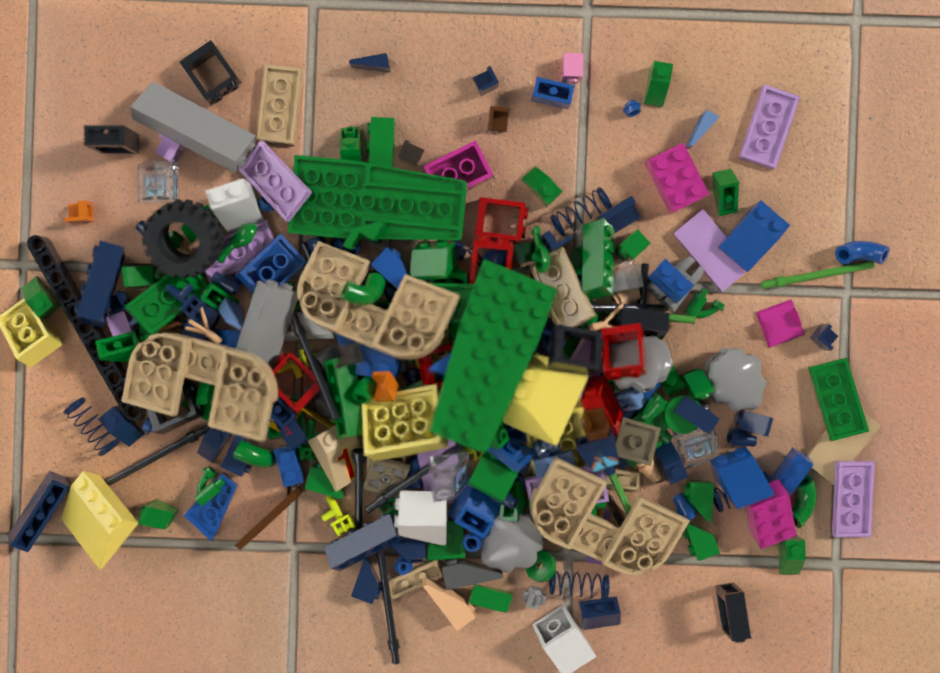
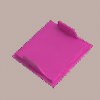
[756,299,805,348]

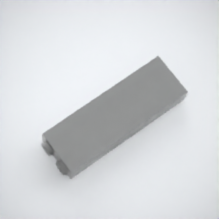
[131,81,257,173]
[236,279,298,369]

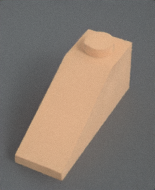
[422,578,476,631]

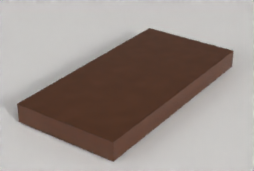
[235,486,303,550]

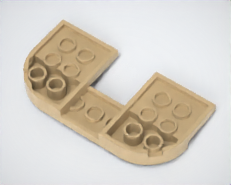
[297,241,460,360]
[122,333,278,441]
[530,457,689,575]

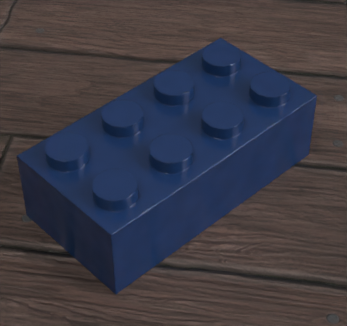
[74,240,125,328]

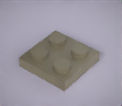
[616,417,661,466]

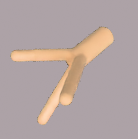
[589,303,624,331]
[185,307,223,344]

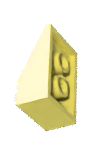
[0,298,63,367]

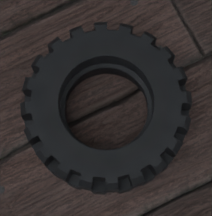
[142,199,224,279]

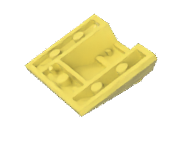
[502,352,590,446]

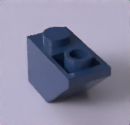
[389,537,427,563]

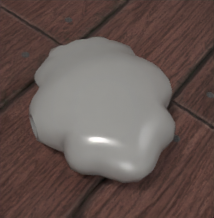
[601,335,673,393]
[704,348,766,411]
[481,512,544,573]

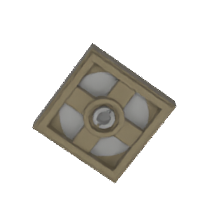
[363,459,410,498]

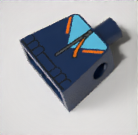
[576,427,619,476]

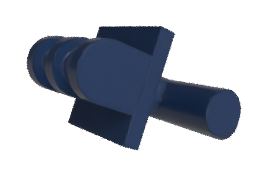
[165,283,206,320]

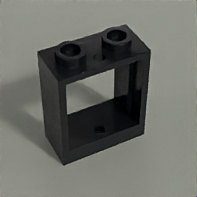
[179,40,242,105]
[84,125,139,154]
[612,306,670,340]
[548,324,604,376]
[146,379,204,434]
[715,582,751,643]

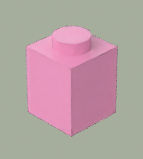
[562,53,584,84]

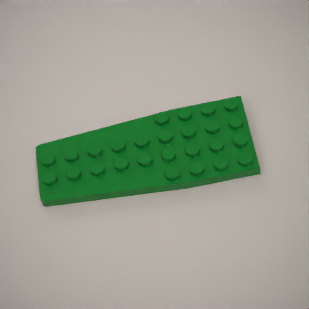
[288,155,468,240]
[429,259,558,453]

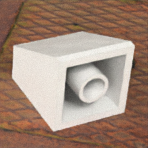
[206,179,265,233]
[394,491,447,545]
[532,604,596,673]

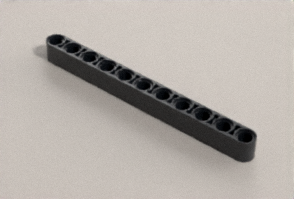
[27,235,147,421]

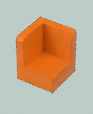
[64,200,94,224]
[372,372,399,402]

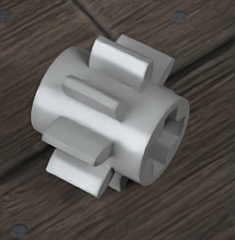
[522,586,546,609]

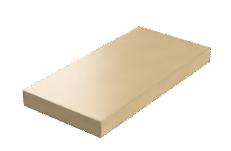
[256,64,304,146]
[529,247,596,327]
[806,411,881,485]

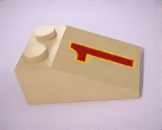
[308,425,366,492]

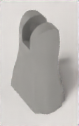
[647,256,704,313]

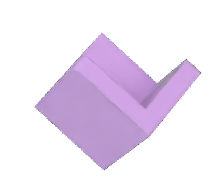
[155,134,185,165]
[106,311,138,336]

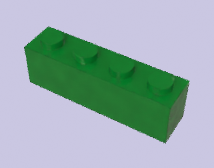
[366,117,395,167]
[582,218,615,300]
[324,356,363,439]

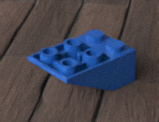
[447,479,501,539]

